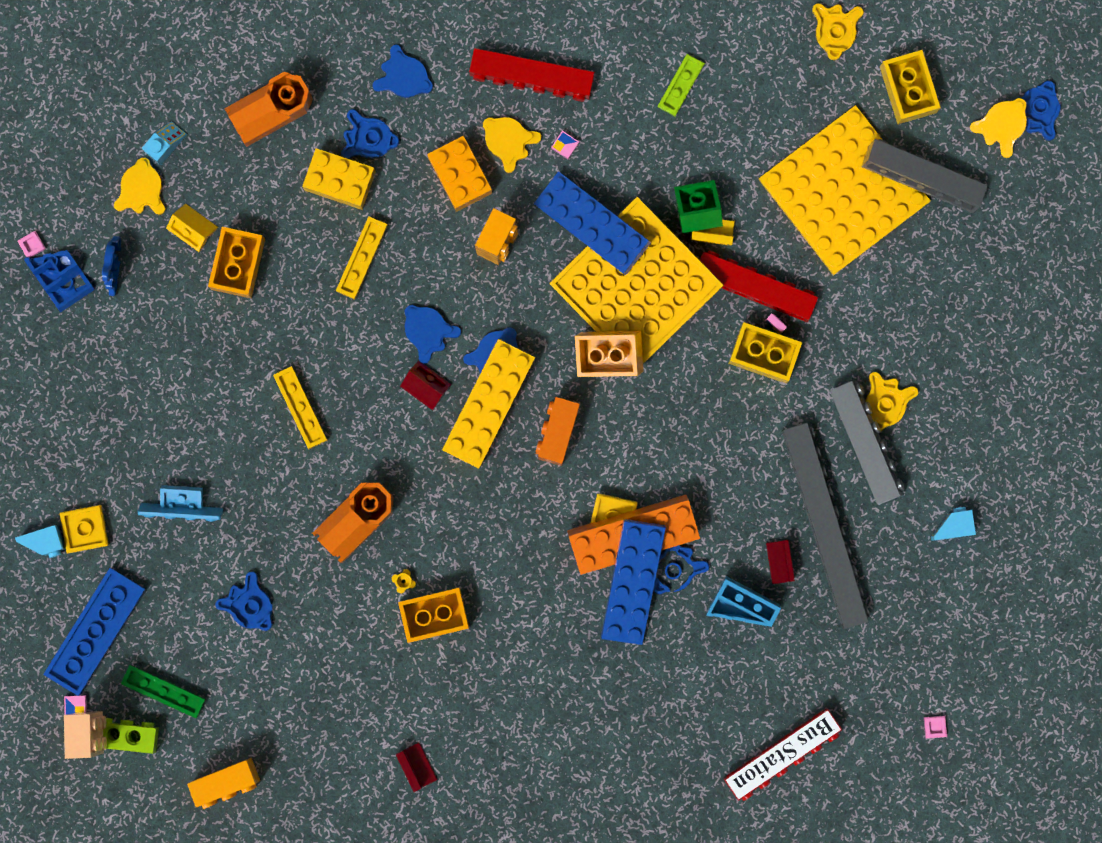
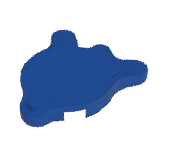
[373,45,433,98]
[1021,81,1060,141]
[341,109,399,159]
[102,236,121,296]
[405,305,461,364]
[463,328,518,374]
[653,545,709,594]
[215,571,273,631]

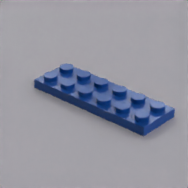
[534,171,651,275]
[601,519,666,645]
[43,568,146,696]

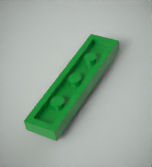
[121,665,206,719]

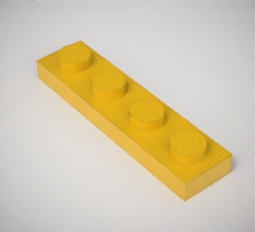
[336,216,388,300]
[273,366,328,449]

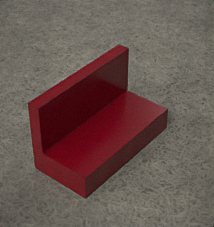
[400,361,451,410]
[766,540,795,584]
[396,743,437,792]

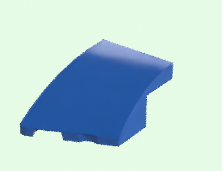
[24,250,95,313]

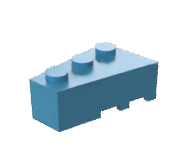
[706,576,781,627]

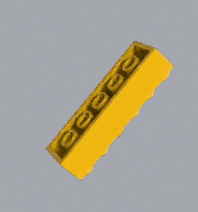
[442,339,535,469]

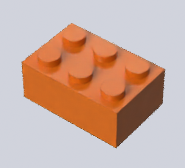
[535,397,580,466]

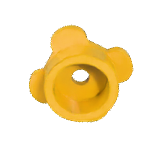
[392,569,416,594]

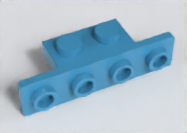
[138,485,223,522]

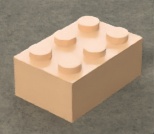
[64,711,107,759]

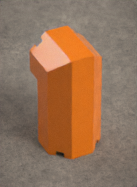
[224,72,313,147]
[312,483,394,563]

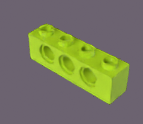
[103,718,159,754]

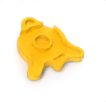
[812,3,864,60]
[970,98,1027,158]
[483,117,541,173]
[114,158,166,215]
[865,372,918,431]

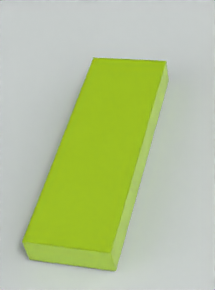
[657,54,705,116]

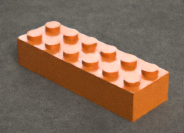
[567,495,700,575]

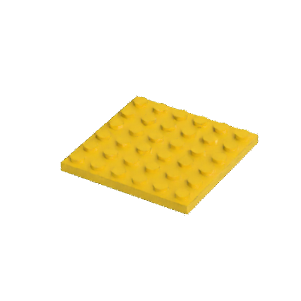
[758,105,930,276]
[549,197,724,364]

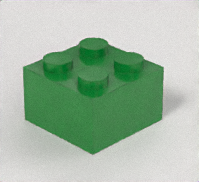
[674,180,723,233]

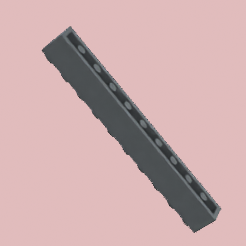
[782,423,870,629]

